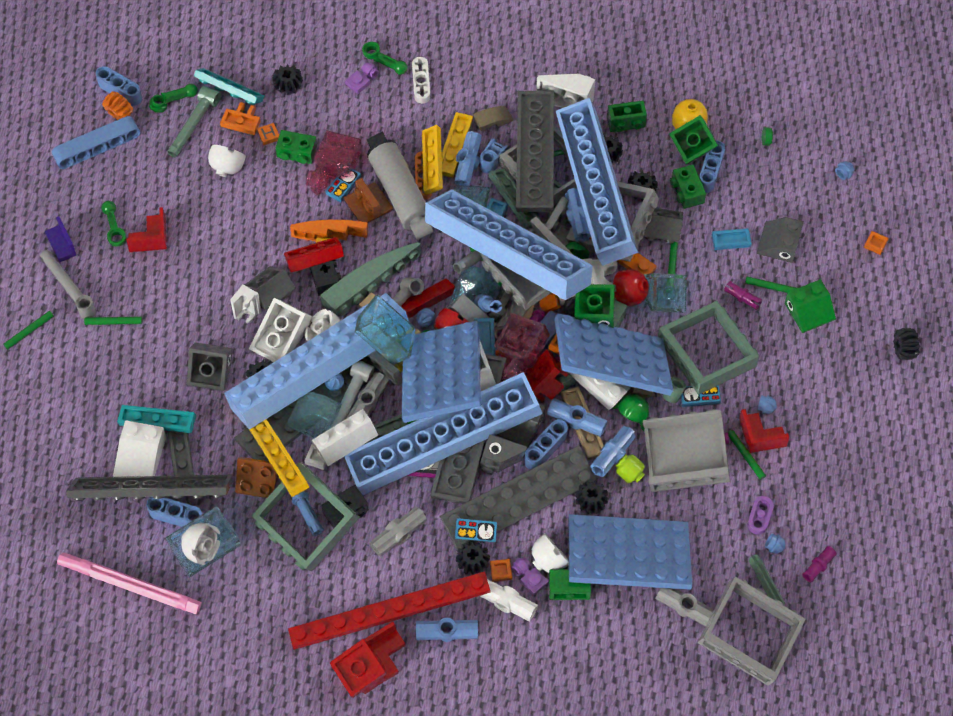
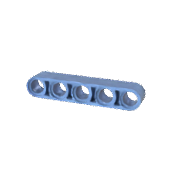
[52,116,140,169]

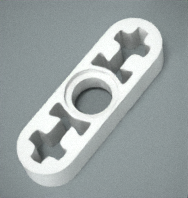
[412,57,430,104]

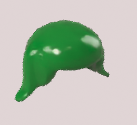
[611,394,649,431]

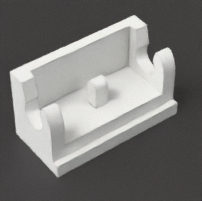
[230,285,262,323]

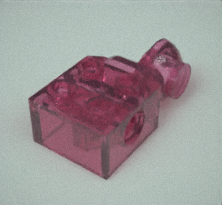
[306,130,362,196]
[494,313,550,382]

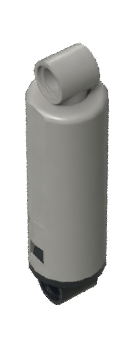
[366,131,434,240]

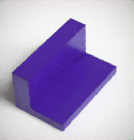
[45,216,77,263]

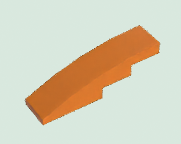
[290,219,368,242]

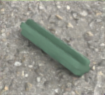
[749,554,785,606]

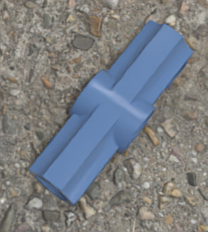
[454,131,482,187]
[565,188,591,242]
[547,398,608,437]
[590,426,636,477]
[416,618,478,642]

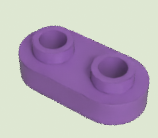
[747,496,774,535]

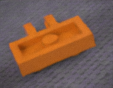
[220,102,261,136]

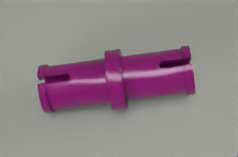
[724,281,762,310]
[802,546,837,583]

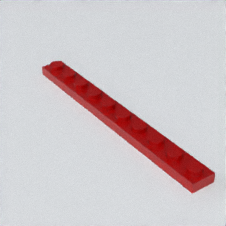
[288,571,491,650]

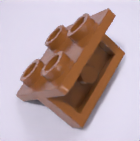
[344,178,393,223]
[235,457,279,498]

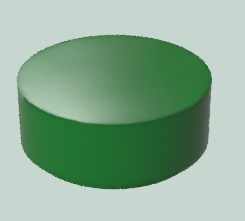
[761,127,773,146]

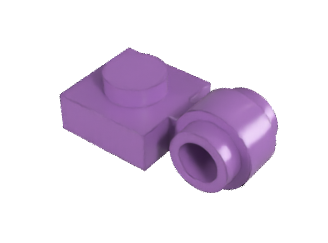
[345,62,379,94]
[511,557,549,596]

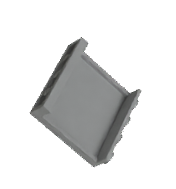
[481,217,573,310]
[643,409,730,492]

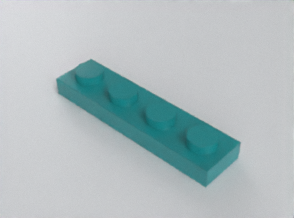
[194,68,265,105]
[117,405,197,433]

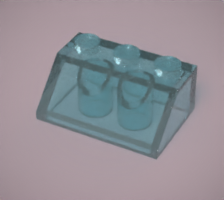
[355,295,416,365]
[165,506,241,578]

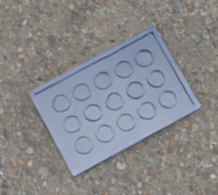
[555,313,673,396]
[402,321,481,423]
[568,514,692,590]

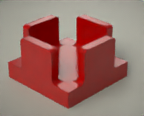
[524,349,569,401]
[329,639,387,698]

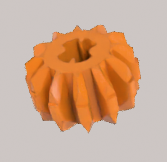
[102,91,133,120]

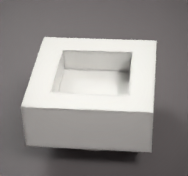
[305,444,326,470]

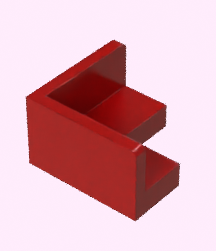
[127,207,167,252]
[739,409,789,453]
[365,622,406,684]

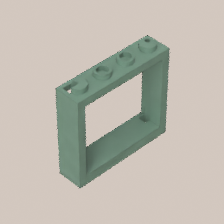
[658,301,759,395]
[252,462,360,571]

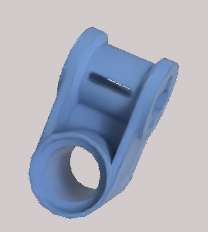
[480,138,510,173]

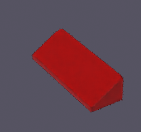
[284,237,344,272]
[400,278,456,319]

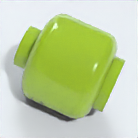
[615,454,645,483]

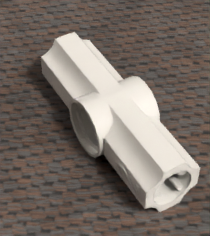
[480,579,538,622]

